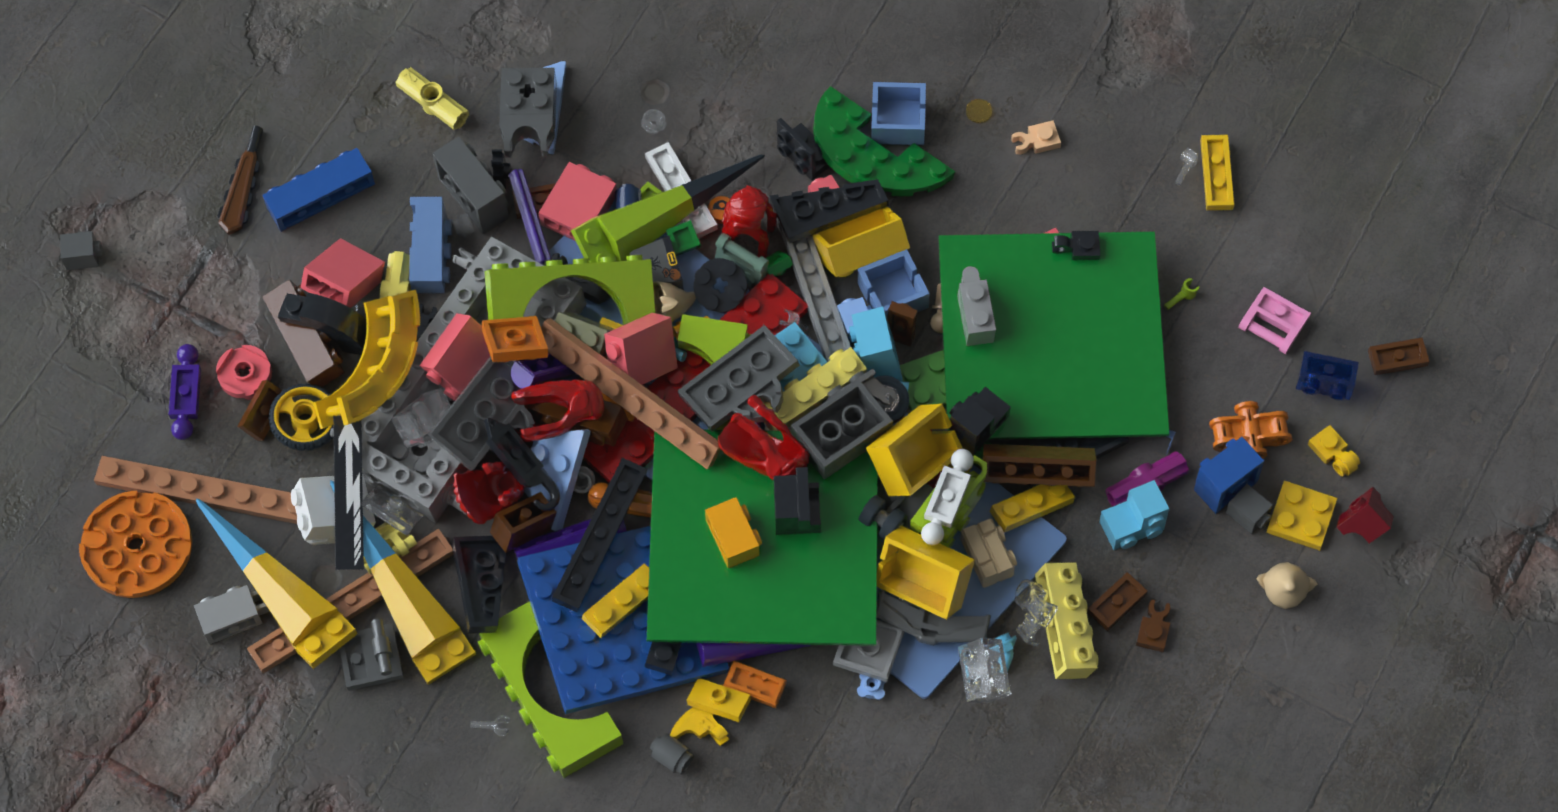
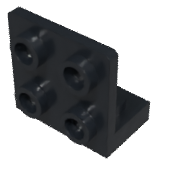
[776,118,830,180]

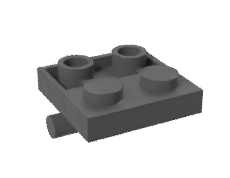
[340,619,404,691]

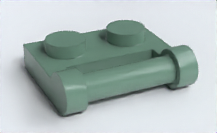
[715,233,769,289]

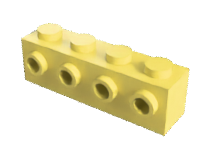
[764,347,867,431]
[1035,563,1098,679]

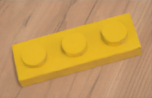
[1200,135,1234,211]
[989,484,1075,533]
[582,563,649,638]

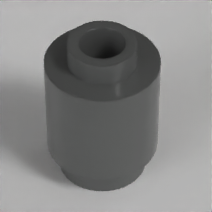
[650,734,694,774]

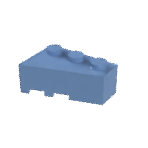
[409,197,453,293]

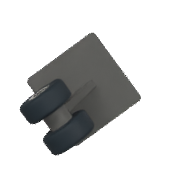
[858,481,934,540]

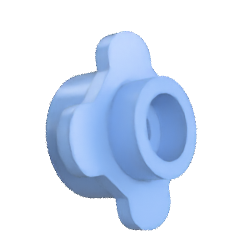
[857,674,886,700]

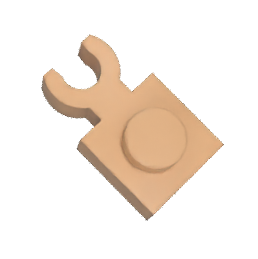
[1011,120,1061,155]

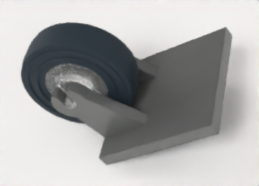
[822,369,909,424]

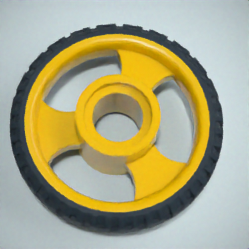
[269,383,334,451]

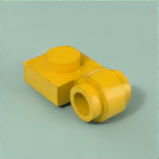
[1308,425,1360,476]

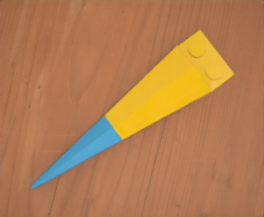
[330,480,476,685]
[196,498,357,669]

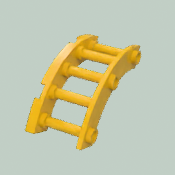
[313,290,420,429]

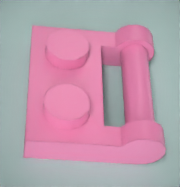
[1238,287,1311,355]

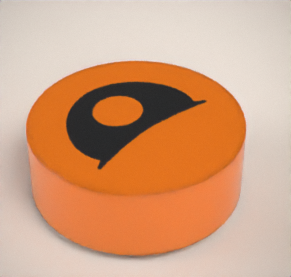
[708,196,730,224]

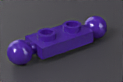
[168,344,201,440]

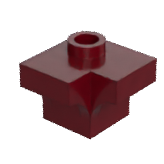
[1337,487,1394,544]

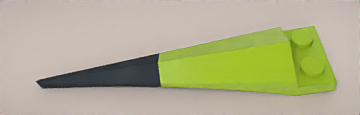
[570,154,765,263]

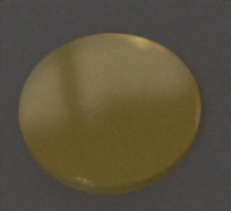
[966,99,992,123]

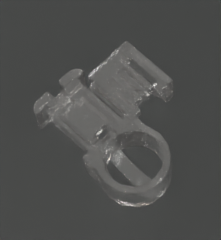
[1015,579,1058,647]

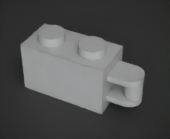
[957,266,996,346]
[194,585,270,644]

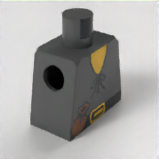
[630,236,684,290]

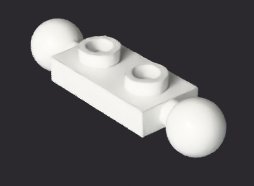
[921,449,974,545]

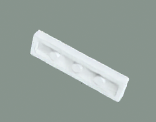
[645,142,718,239]

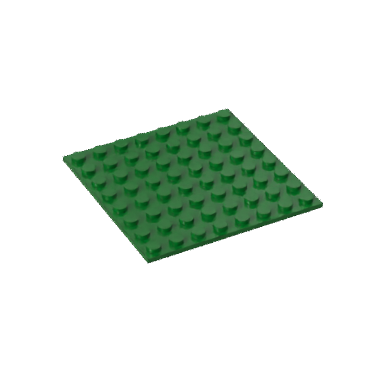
[938,231,1169,440]
[647,429,877,646]

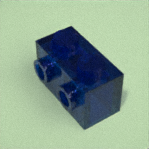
[1296,351,1359,400]

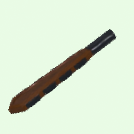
[217,126,263,235]

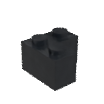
[949,387,1011,456]

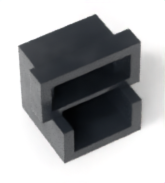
[774,467,821,535]

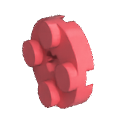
[216,345,272,400]

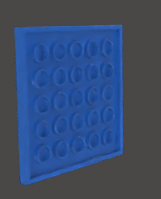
[517,526,729,714]

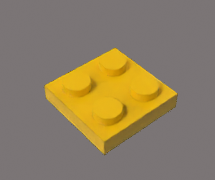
[1266,480,1337,551]

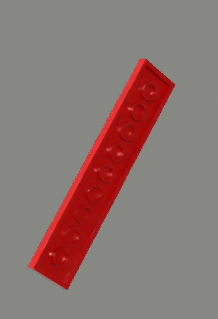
[583,274,808,483]

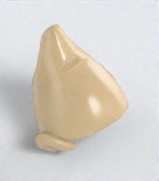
[653,281,696,322]
[1257,562,1318,609]

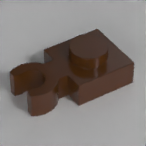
[1136,599,1170,653]

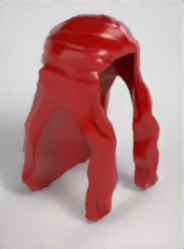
[722,185,777,258]
[511,380,605,442]
[718,395,810,480]
[453,462,525,524]

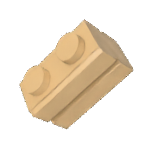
[960,519,1017,588]

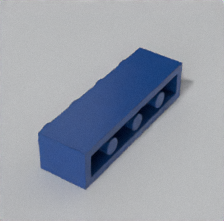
[262,148,375,232]

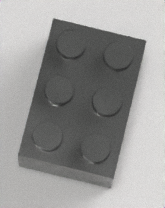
[432,136,509,234]
[791,379,893,480]

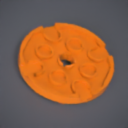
[79,490,192,598]

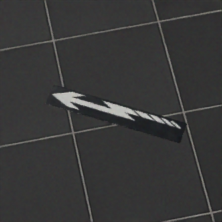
[333,416,364,570]

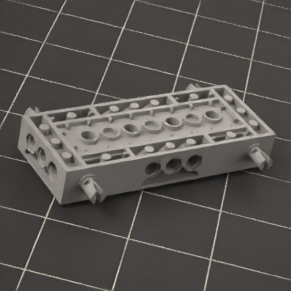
[330,236,587,523]

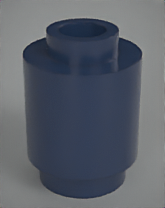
[615,184,642,210]

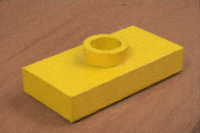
[687,678,751,722]

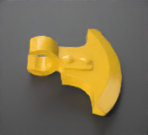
[670,707,729,746]

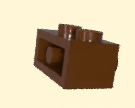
[490,492,557,553]

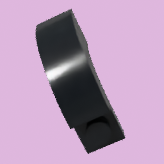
[278,293,366,355]

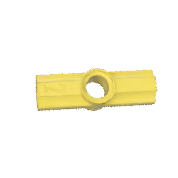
[396,67,469,130]
[380,251,411,298]

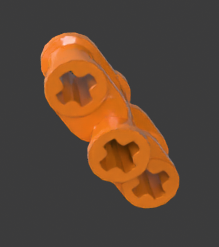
[1209,401,1293,459]

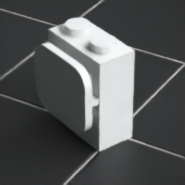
[291,474,376,545]

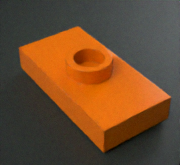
[723,661,787,709]

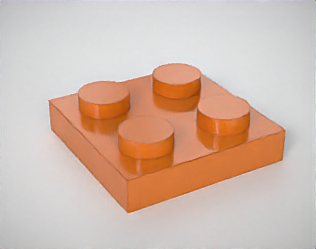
[482,316,548,362]

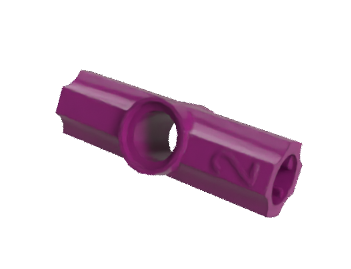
[1105,451,1189,507]

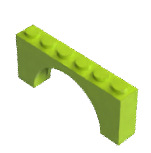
[484,255,655,325]
[678,314,752,430]
[477,601,623,778]

